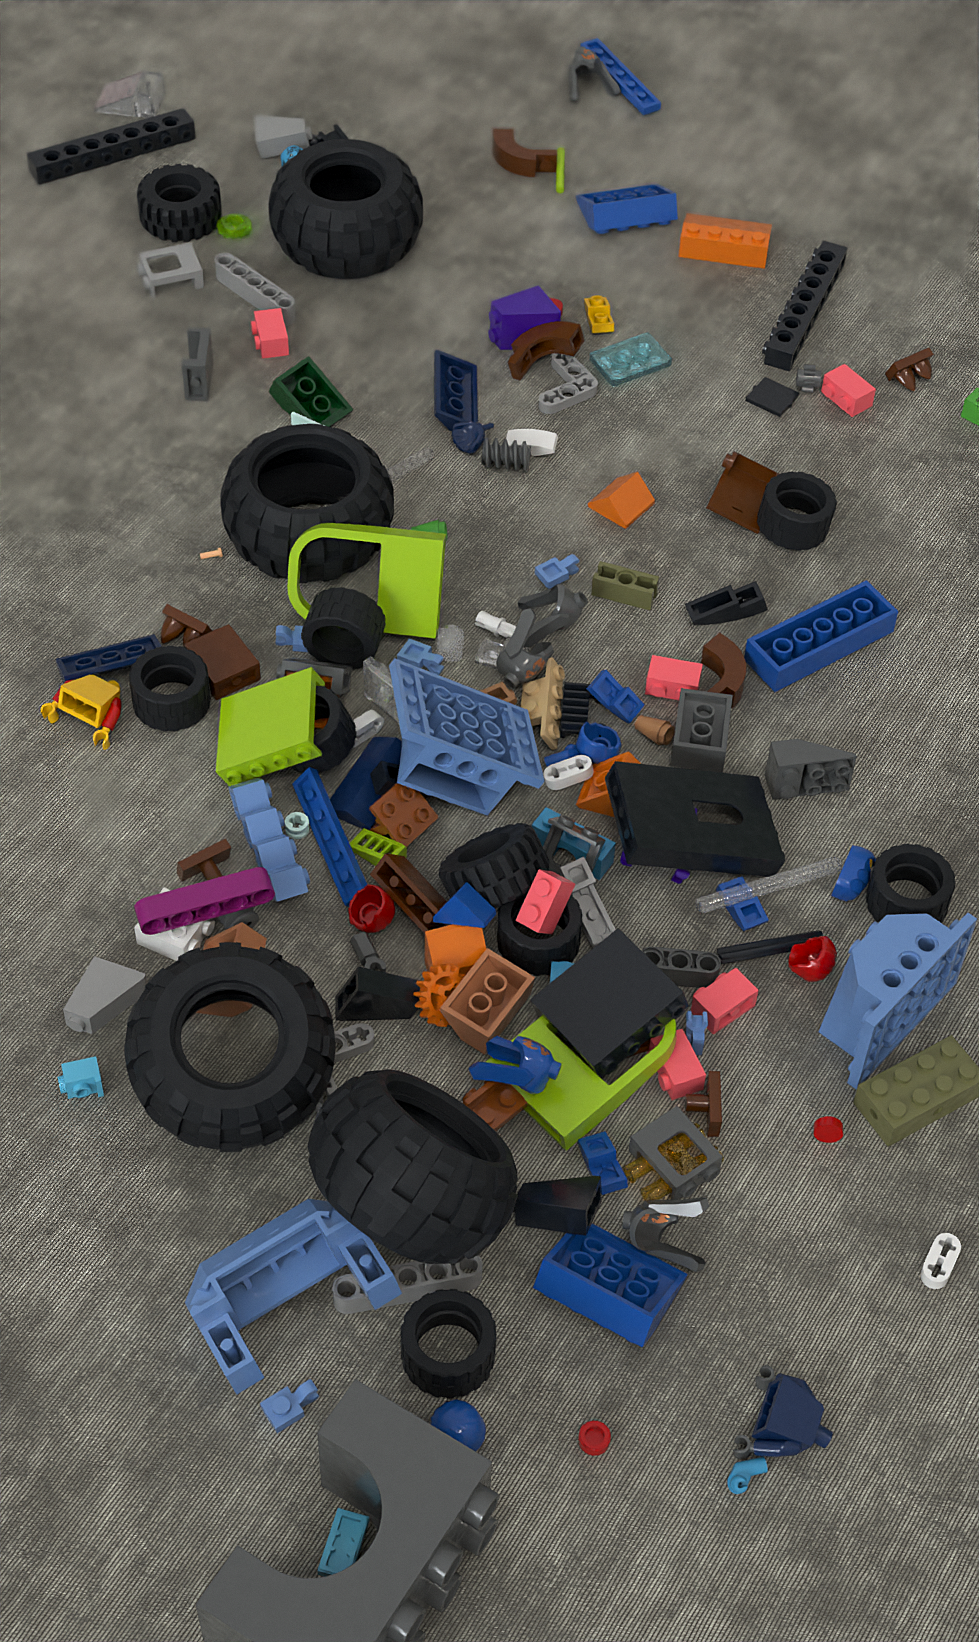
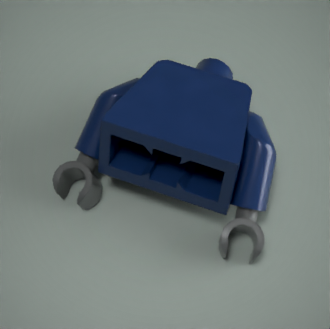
[733,1365,833,1460]

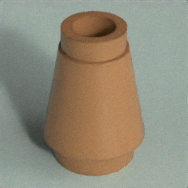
[635,715,675,745]

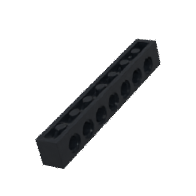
[26,108,196,185]
[762,240,848,372]

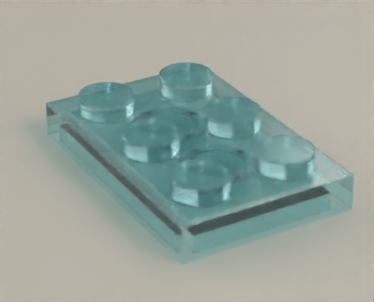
[589,332,672,387]

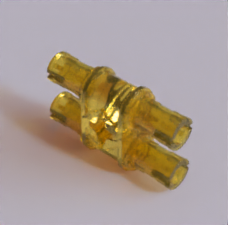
[623,1123,724,1201]

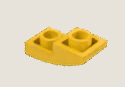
[584,295,614,333]

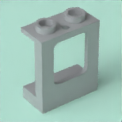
[137,243,204,298]

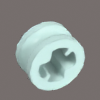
[285,812,309,839]

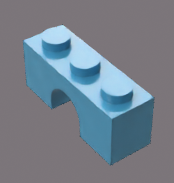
[532,807,616,880]

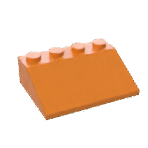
[678,213,772,269]

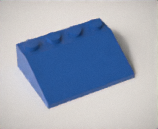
[576,184,678,234]
[533,1224,688,1347]

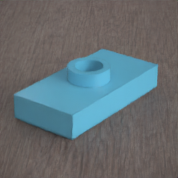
[317,1508,370,1577]

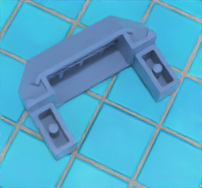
[185,1199,402,1394]

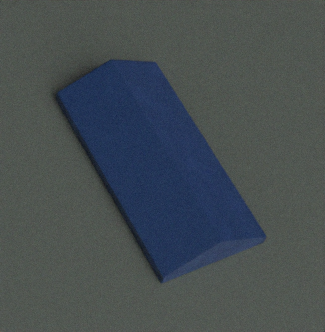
[434,349,478,431]
[55,634,162,684]
[330,736,402,830]

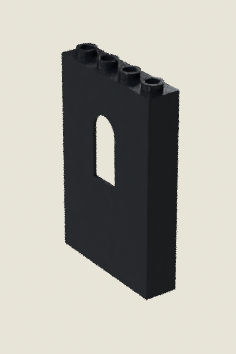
[605,761,785,877]

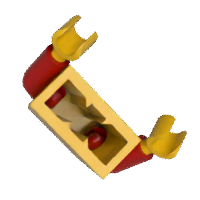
[41,675,122,750]

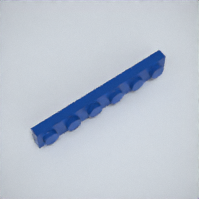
[580,38,661,115]
[292,767,367,907]

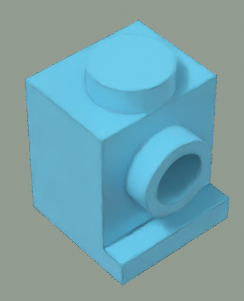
[58,1056,104,1099]

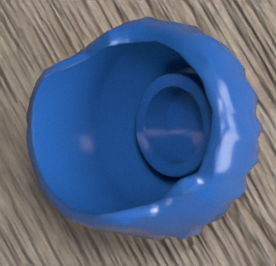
[576,722,622,764]
[430,1399,486,1452]

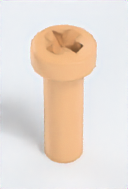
[200,548,223,559]

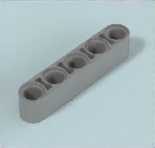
[215,252,296,325]
[333,1255,483,1314]

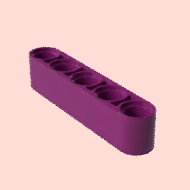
[134,867,275,935]

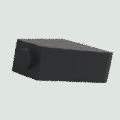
[335,966,421,1021]
[513,1176,602,1236]

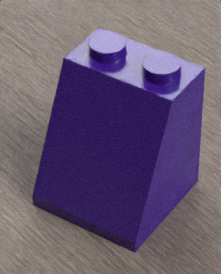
[488,285,561,350]

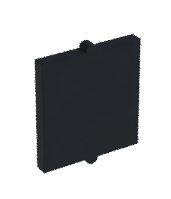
[745,377,799,417]

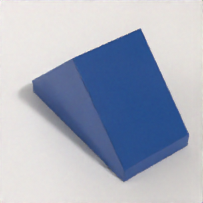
[433,882,496,928]

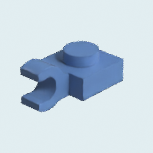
[535,554,579,589]
[276,625,308,652]
[397,638,444,675]
[685,1011,708,1055]
[260,1379,319,1433]

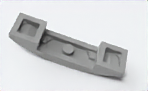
[559,857,616,948]

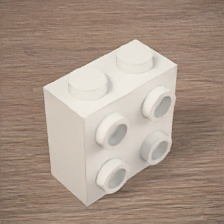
[134,887,215,961]

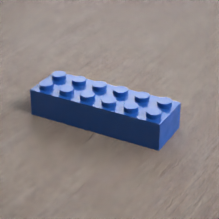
[744,580,898,692]

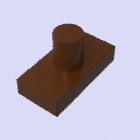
[176,838,231,882]
[685,1071,722,1137]

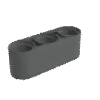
[642,947,721,988]

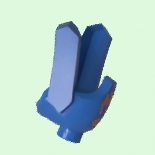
[469,1036,562,1094]

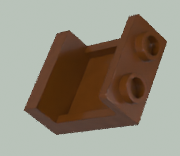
[184,624,261,700]

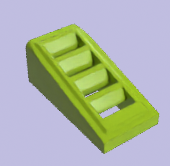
[349,828,407,866]

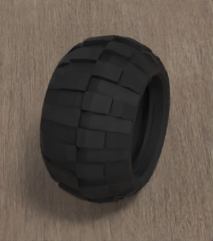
[268,139,423,279]
[220,424,394,583]
[124,942,336,1152]
[307,1069,518,1264]

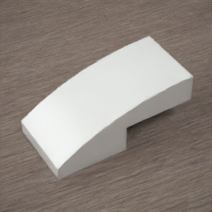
[506,429,558,457]

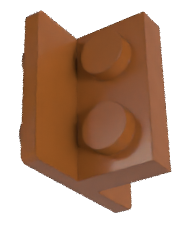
[369,783,438,847]
[462,1081,527,1131]

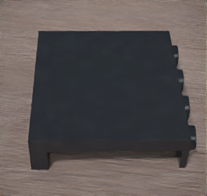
[530,928,689,1078]

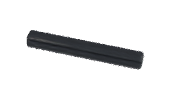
[716,930,823,964]

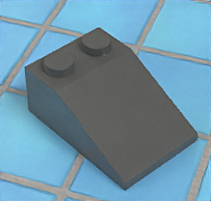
[670,688,733,773]

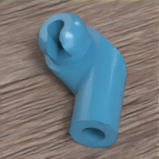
[727,1457,768,1494]

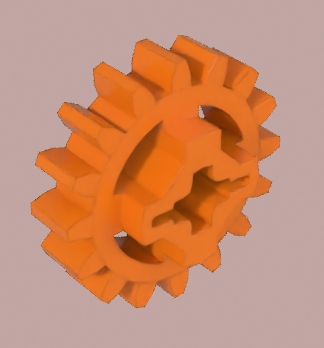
[414,964,466,1027]

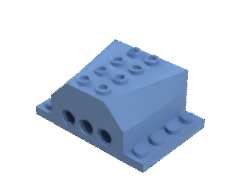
[389,658,545,816]
[818,913,977,1090]

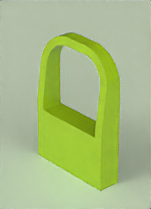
[287,523,446,638]
[486,1016,677,1151]

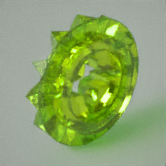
[217,214,252,240]

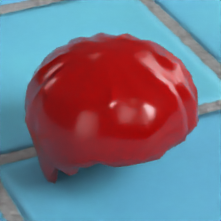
[348,884,395,933]
[788,936,837,982]

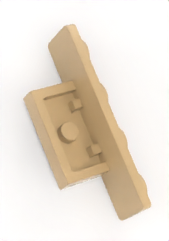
[521,657,565,750]

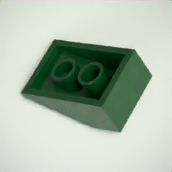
[268,356,354,427]

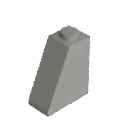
[254,115,313,159]
[63,956,147,1034]

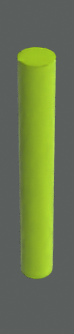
[556,147,565,193]

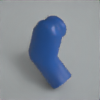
[544,744,579,767]

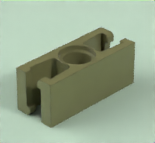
[591,561,659,611]

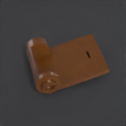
[706,451,779,534]

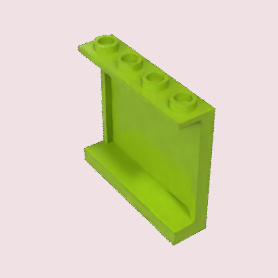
[216,667,325,786]

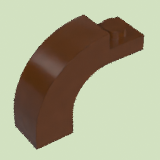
[492,128,557,177]
[508,321,585,381]
[701,632,746,709]

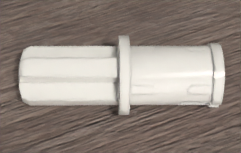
[475,611,516,639]

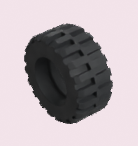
[137,163,222,242]
[439,823,550,908]

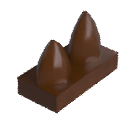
[885,347,934,391]
[161,604,212,646]

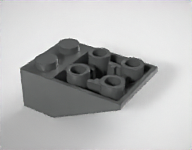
[765,739,857,800]

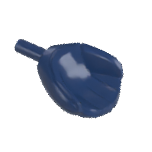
[452,421,494,454]

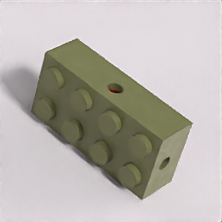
[853,1035,979,1147]

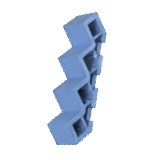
[228,778,310,902]

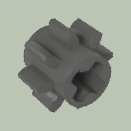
[796,364,821,393]

